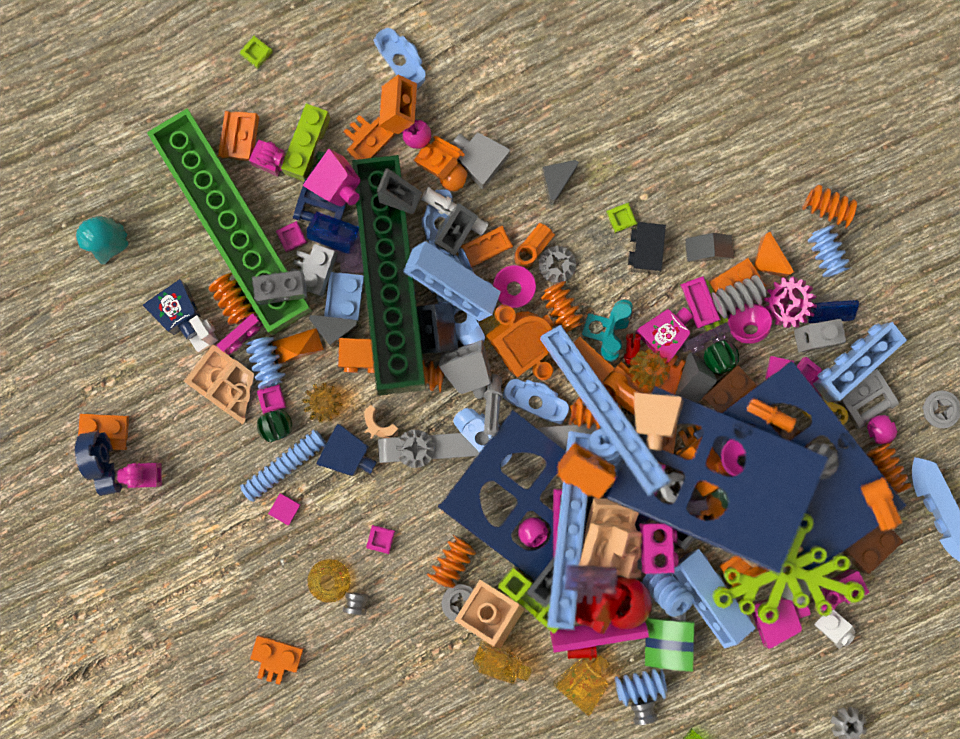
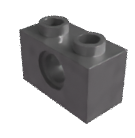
[252,270,307,305]

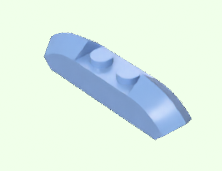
[912,457,960,562]

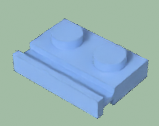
[324,272,364,322]

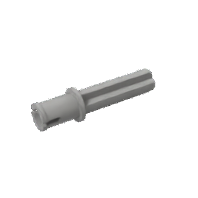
[484,374,503,437]

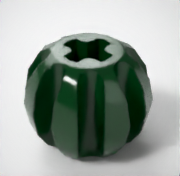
[704,340,740,374]
[257,409,293,442]

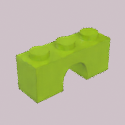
[281,103,331,181]
[498,566,559,634]

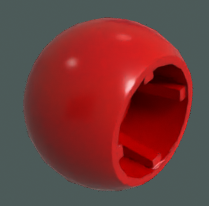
[610,577,652,630]

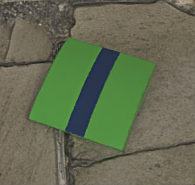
[645,617,694,672]

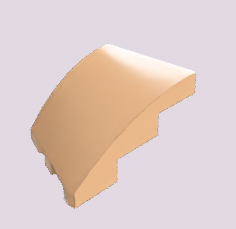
[183,344,254,424]
[582,498,639,553]
[578,523,642,579]

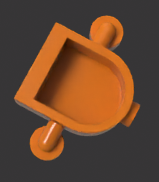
[485,304,554,380]

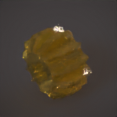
[629,348,671,390]
[302,382,343,423]

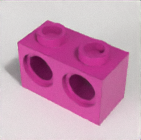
[640,523,678,574]

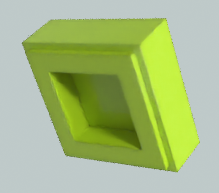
[239,36,273,69]
[606,203,637,233]

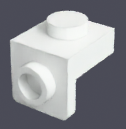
[189,316,218,353]
[815,610,855,649]

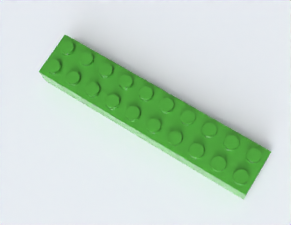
[147,108,312,335]

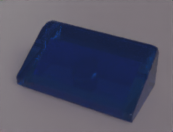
[307,211,359,254]
[807,300,859,324]

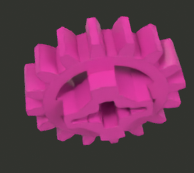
[764,277,817,328]

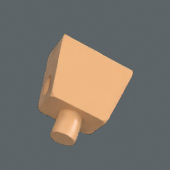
[634,393,683,450]

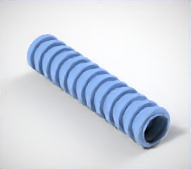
[240,429,326,502]

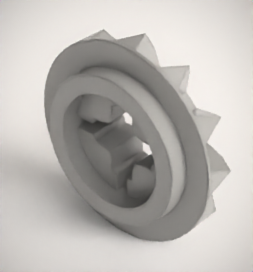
[539,245,576,283]
[922,391,960,428]
[396,429,435,468]
[442,584,474,622]

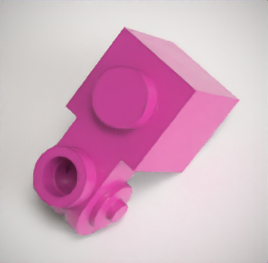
[249,139,286,177]
[117,463,162,488]
[820,569,870,610]

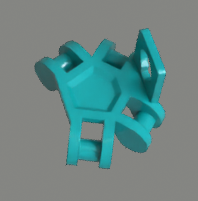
[582,299,633,362]

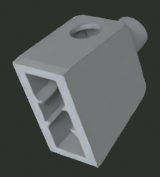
[452,133,510,189]
[794,319,846,353]
[439,340,492,399]

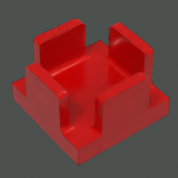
[575,572,627,634]

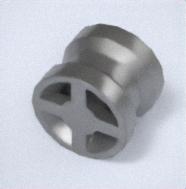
[343,592,369,615]
[630,700,658,725]

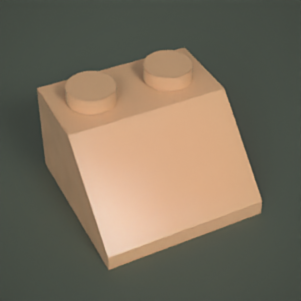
[454,580,525,649]

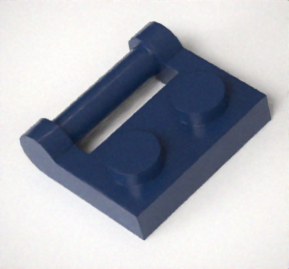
[293,178,347,233]

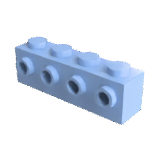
[403,241,501,321]
[813,322,907,402]
[671,549,755,648]

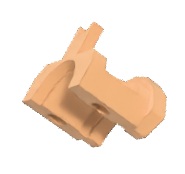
[364,405,399,439]

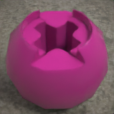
[402,119,432,149]
[867,415,897,445]
[518,517,548,547]

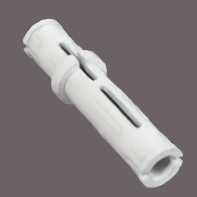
[421,187,488,236]

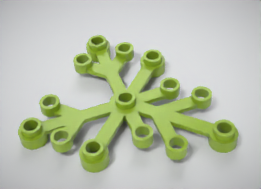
[712,513,865,624]

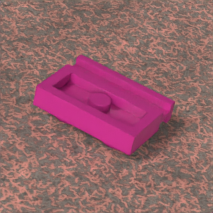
[217,313,263,355]

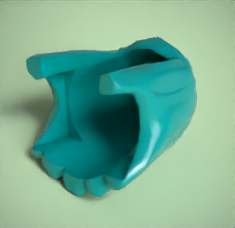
[76,216,129,265]

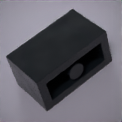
[627,222,666,275]
[416,302,458,354]

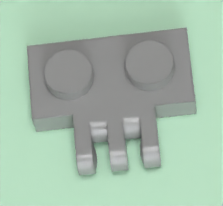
[290,244,338,296]

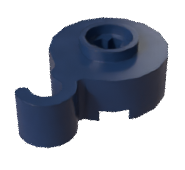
[75,430,122,496]

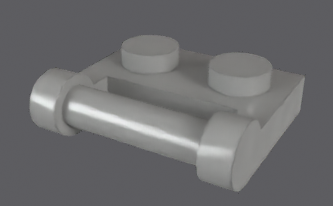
[840,369,899,429]

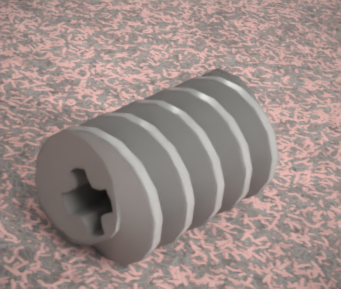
[712,275,766,319]
[661,472,685,504]

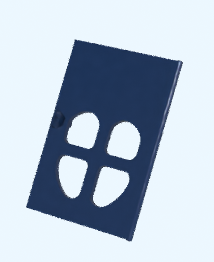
[693,360,907,571]
[607,386,829,575]
[438,410,649,581]

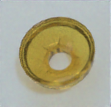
[307,559,351,603]

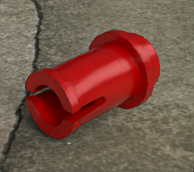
[623,333,642,365]
[567,646,597,661]

